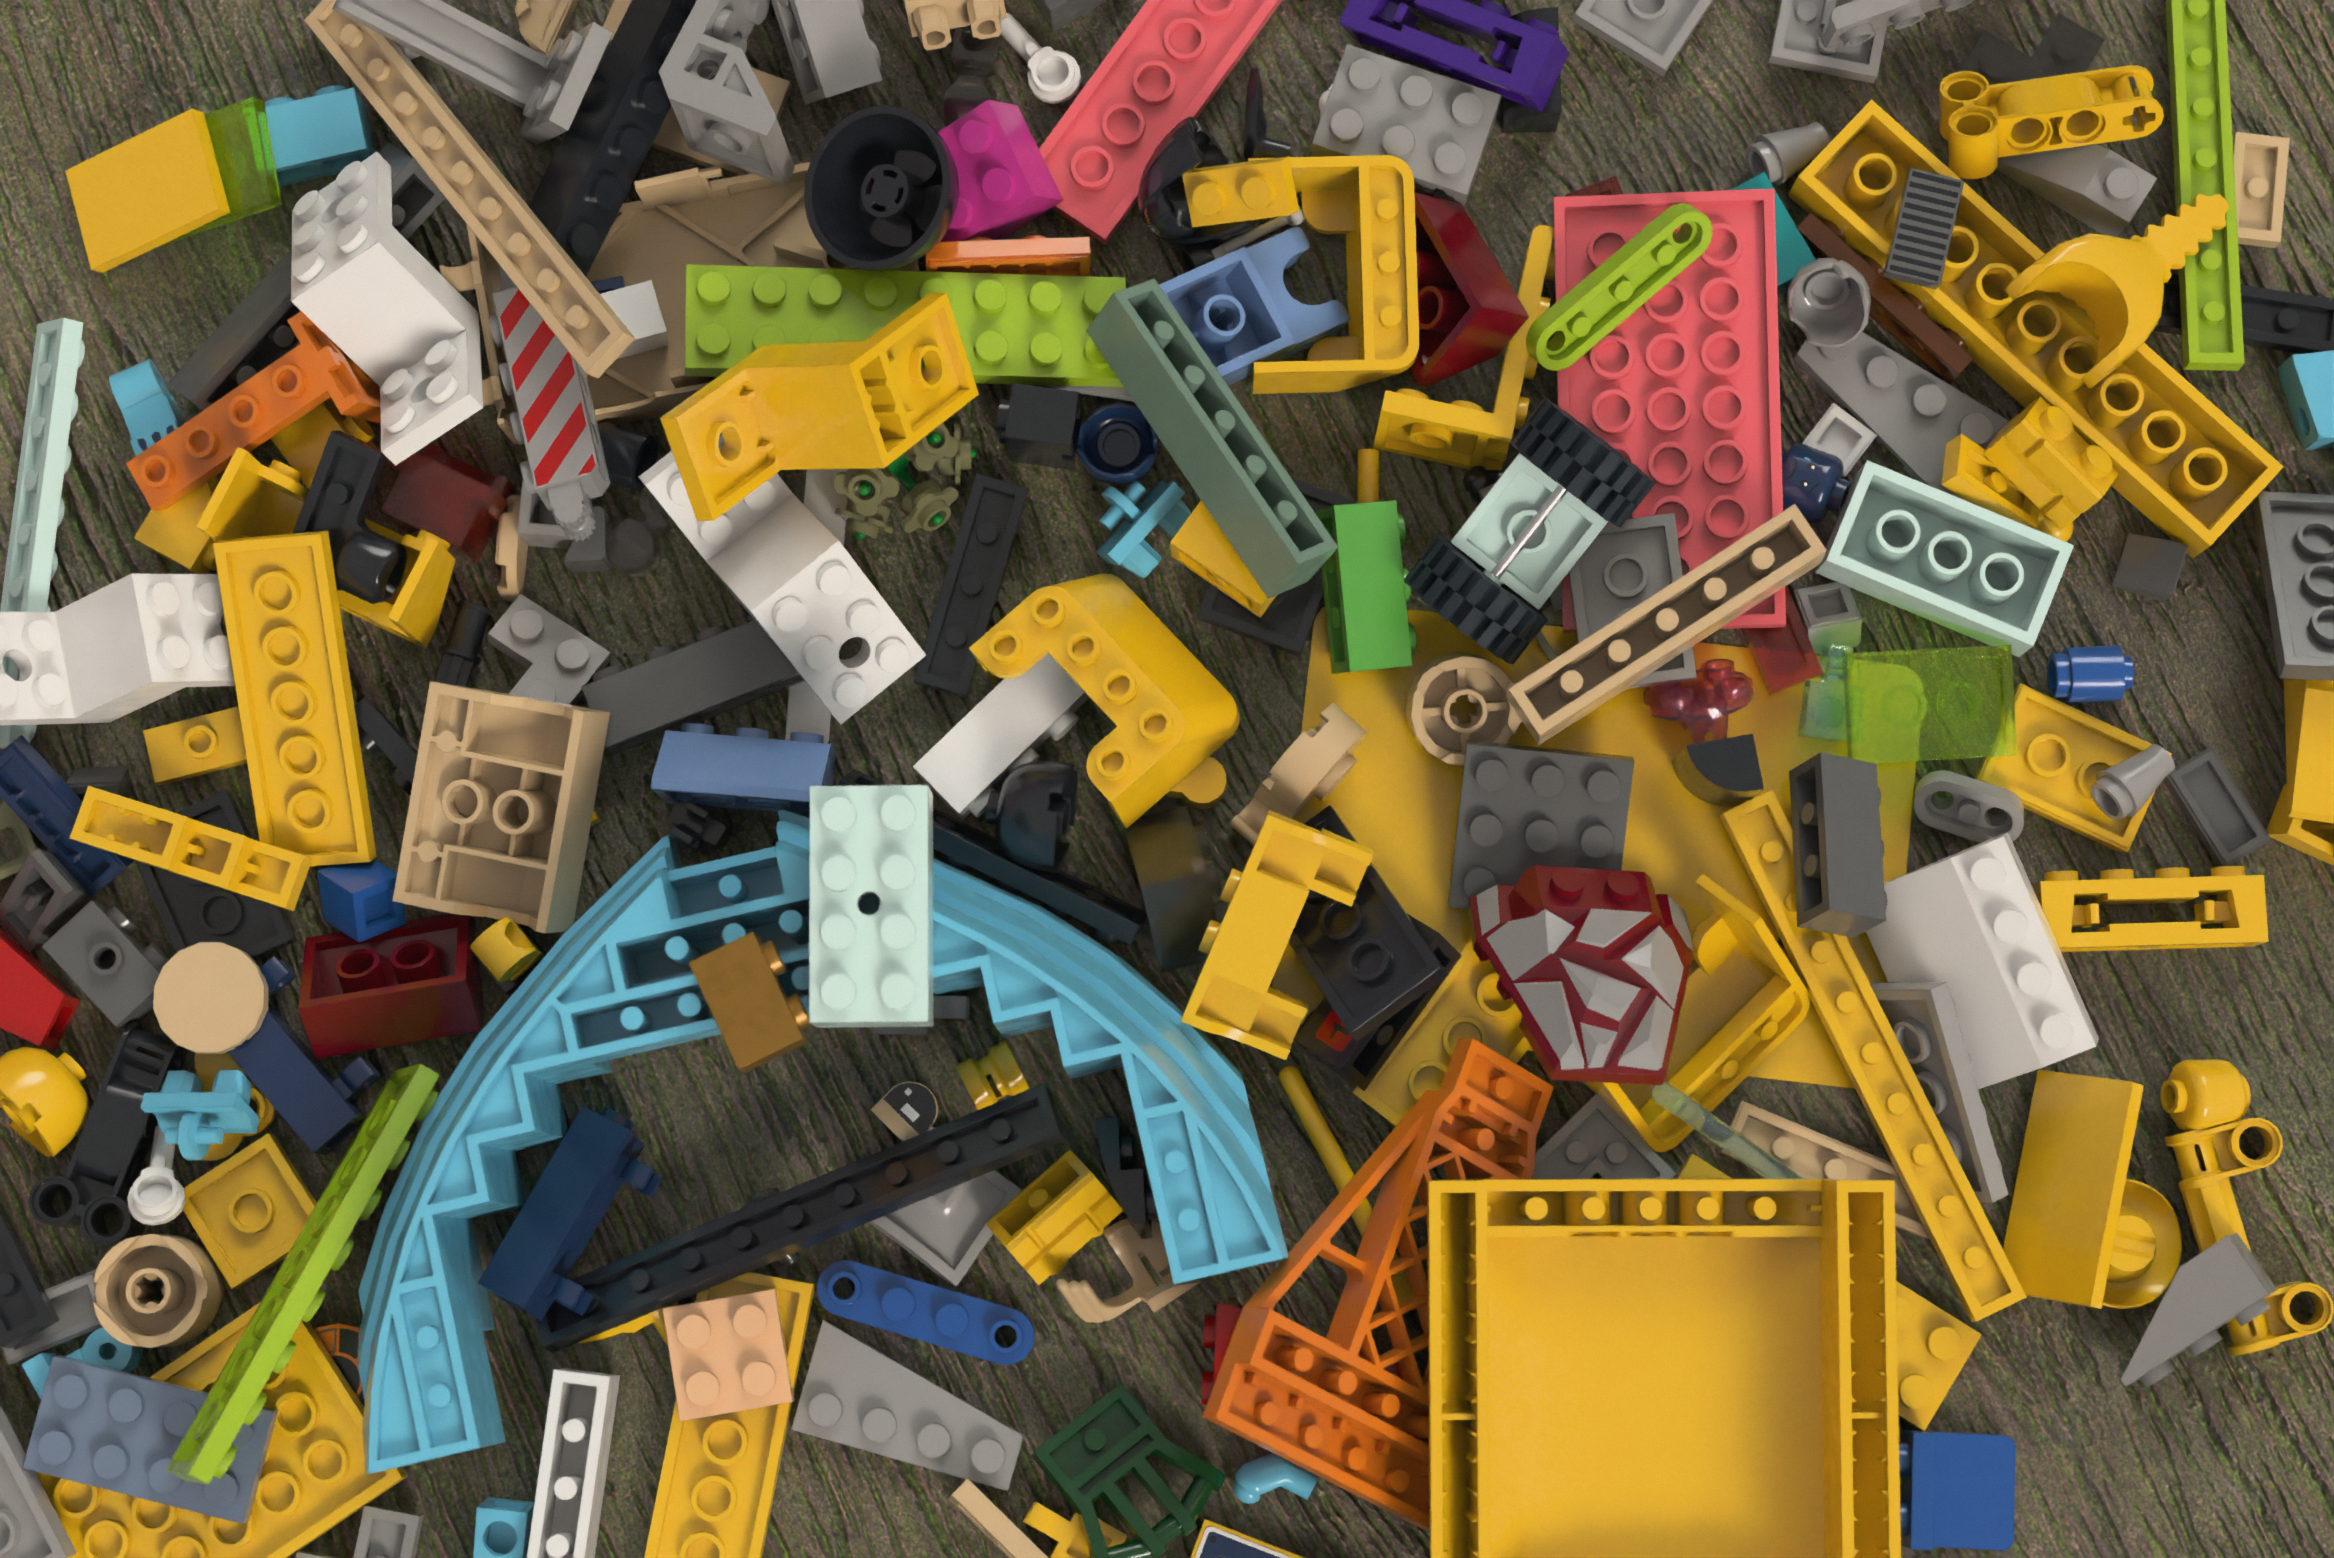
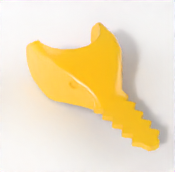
[2004,194,2229,389]

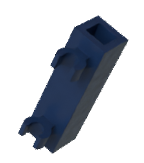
[228,957,382,1155]
[478,1106,663,1321]

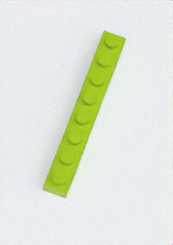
[2165,0,2245,371]

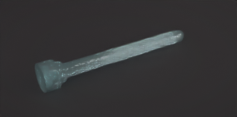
[1651,1082,1805,1179]

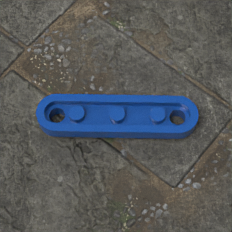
[817,1260,1035,1365]

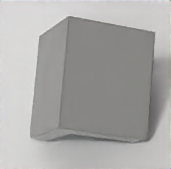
[517,480,574,549]

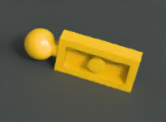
[1941,433,2074,542]

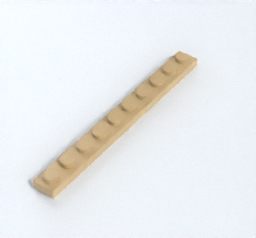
[304,0,636,379]

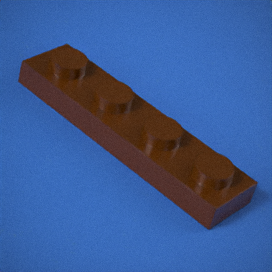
[1797,213,1974,385]

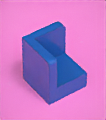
[317,859,406,943]

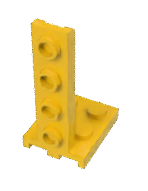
[1373,225,1555,470]

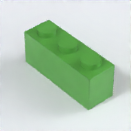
[1316,500,1417,674]

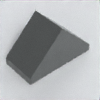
[0,849,97,954]

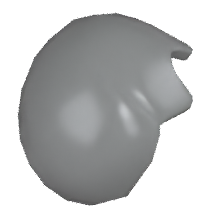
[1787,258,1871,348]

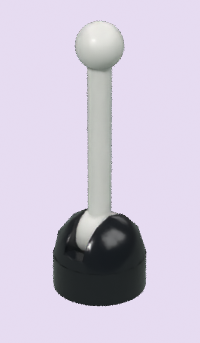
[1180,205,1304,271]

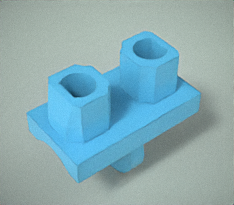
[1096,480,1191,578]
[140,1070,260,1160]

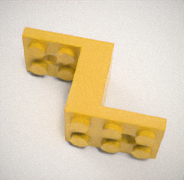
[660,293,979,521]

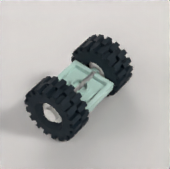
[1404,398,1656,665]

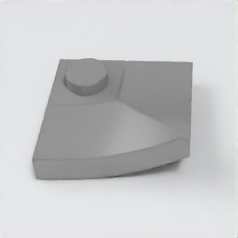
[869,1126,1023,1289]

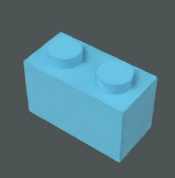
[248,85,375,188]

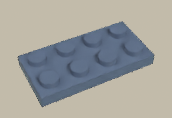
[23,1355,278,1524]

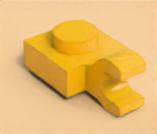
[1022,1502,1128,1558]

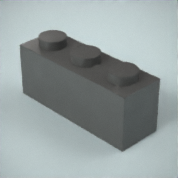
[1789,752,1887,938]

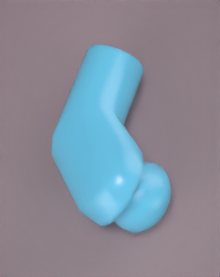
[1233,1453,1319,1504]

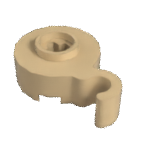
[1405,652,1522,765]
[1229,703,1368,846]

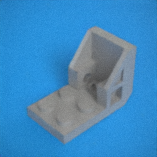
[659,0,795,186]

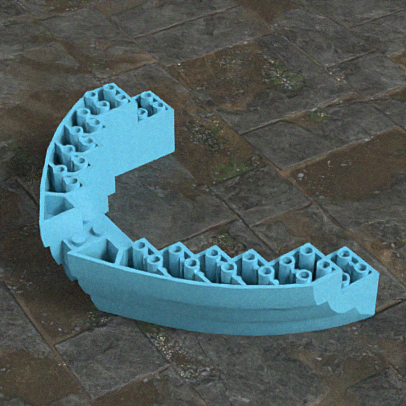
[358,808,1288,1474]

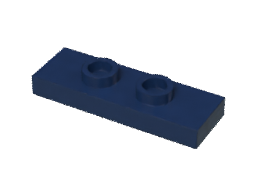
[0,735,135,897]

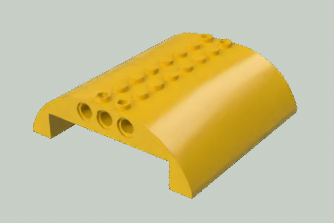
[1427,1178,1901,1558]

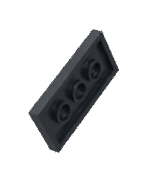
[1241,805,1449,1042]

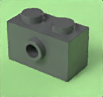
[42,900,170,1029]

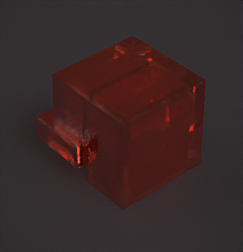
[381,443,516,565]

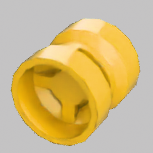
[955,1040,1030,1110]

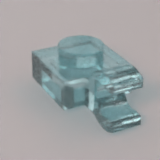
[1798,644,1864,744]

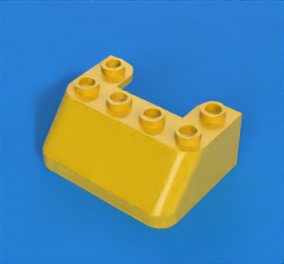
[969,573,1240,829]

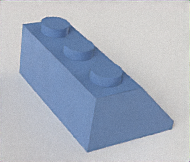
[651,723,836,815]

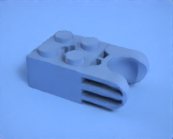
[1159,226,1351,386]

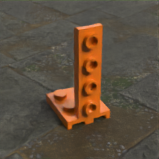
[126,311,380,511]

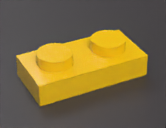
[1182,156,1299,227]

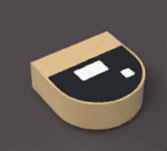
[871,1081,939,1142]

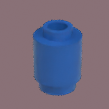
[2047,646,2134,703]

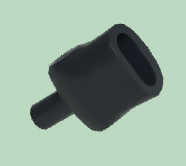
[597,421,658,491]

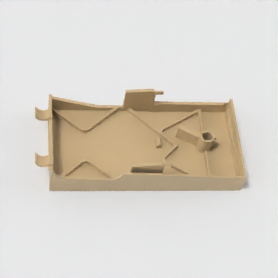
[439,162,921,444]

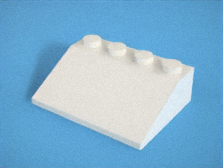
[1866,832,2099,1089]

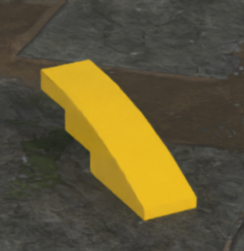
[70,786,312,911]

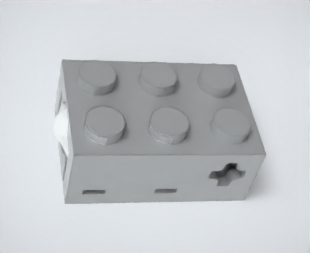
[1311,44,1501,207]

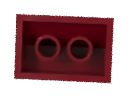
[1409,192,1529,387]
[298,913,483,1059]

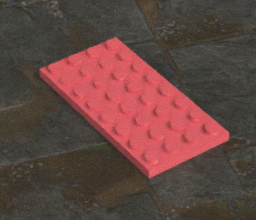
[1554,188,1786,633]

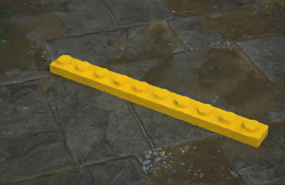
[1720,790,2027,1322]

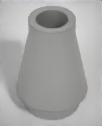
[1745,122,1830,186]
[2090,744,2175,820]

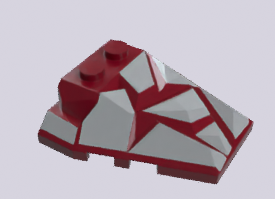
[1467,865,1694,1086]

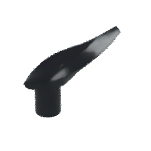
[1244,67,1291,162]

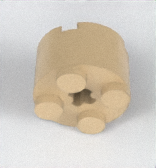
[93,1234,225,1348]

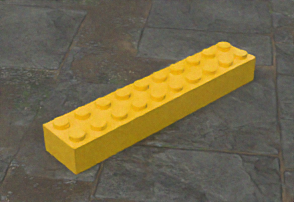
[1788,99,2284,559]

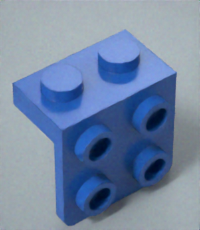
[1899,1430,2016,1550]

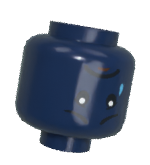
[1782,443,1851,523]

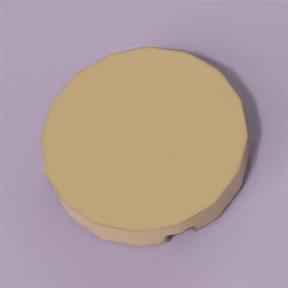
[153,942,269,1054]

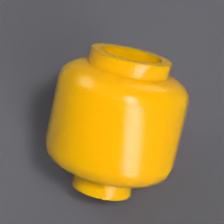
[2160,1059,2251,1132]

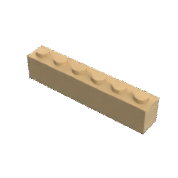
[1508,504,1827,746]

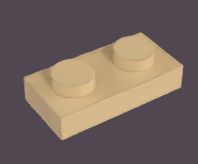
[2232,132,2290,248]

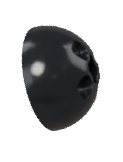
[804,105,959,271]

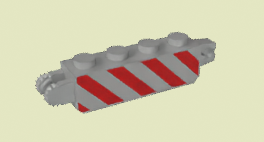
[489,266,610,542]

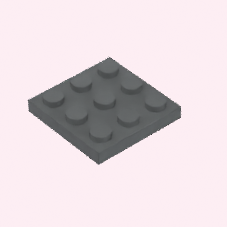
[1448,740,1634,909]

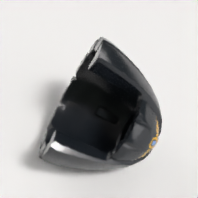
[1137,116,1256,244]

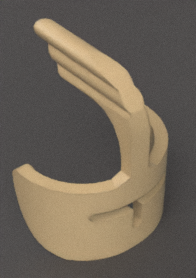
[1056,1218,1201,1323]

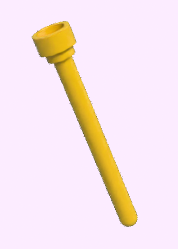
[1278,1065,1412,1302]

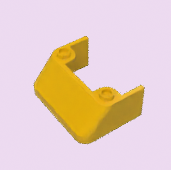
[1248,155,1419,394]
[196,447,456,648]
[1583,874,1811,1152]

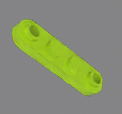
[1526,203,1712,371]

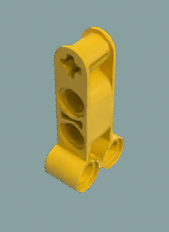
[1939,65,2164,179]

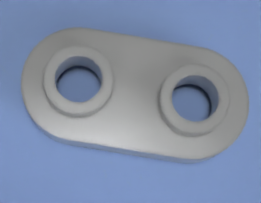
[1914,770,2024,843]

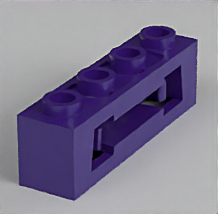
[1339,0,1569,112]

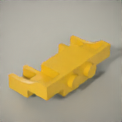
[1181,810,1374,1060]

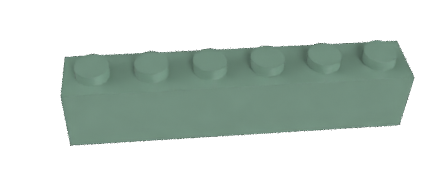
[1086,279,1338,599]

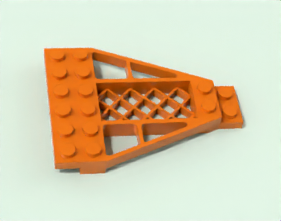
[1202,1038,1554,1533]

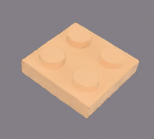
[662,1289,794,1421]

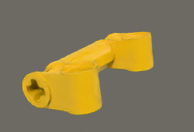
[2164,1118,2334,1356]

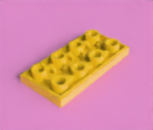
[2003,1069,2144,1309]

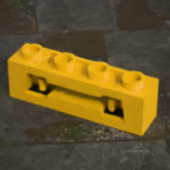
[2032,866,2269,952]

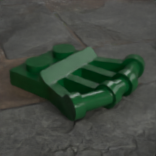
[1032,1383,1226,1558]

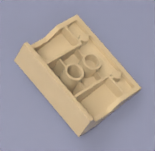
[393,681,610,934]

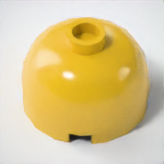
[0,1047,89,1158]

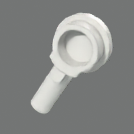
[1001,13,1082,104]
[127,1125,186,1226]

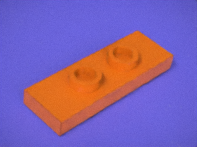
[926,235,1091,276]

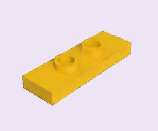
[143,706,247,786]

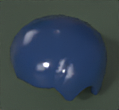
[1076,402,1158,486]

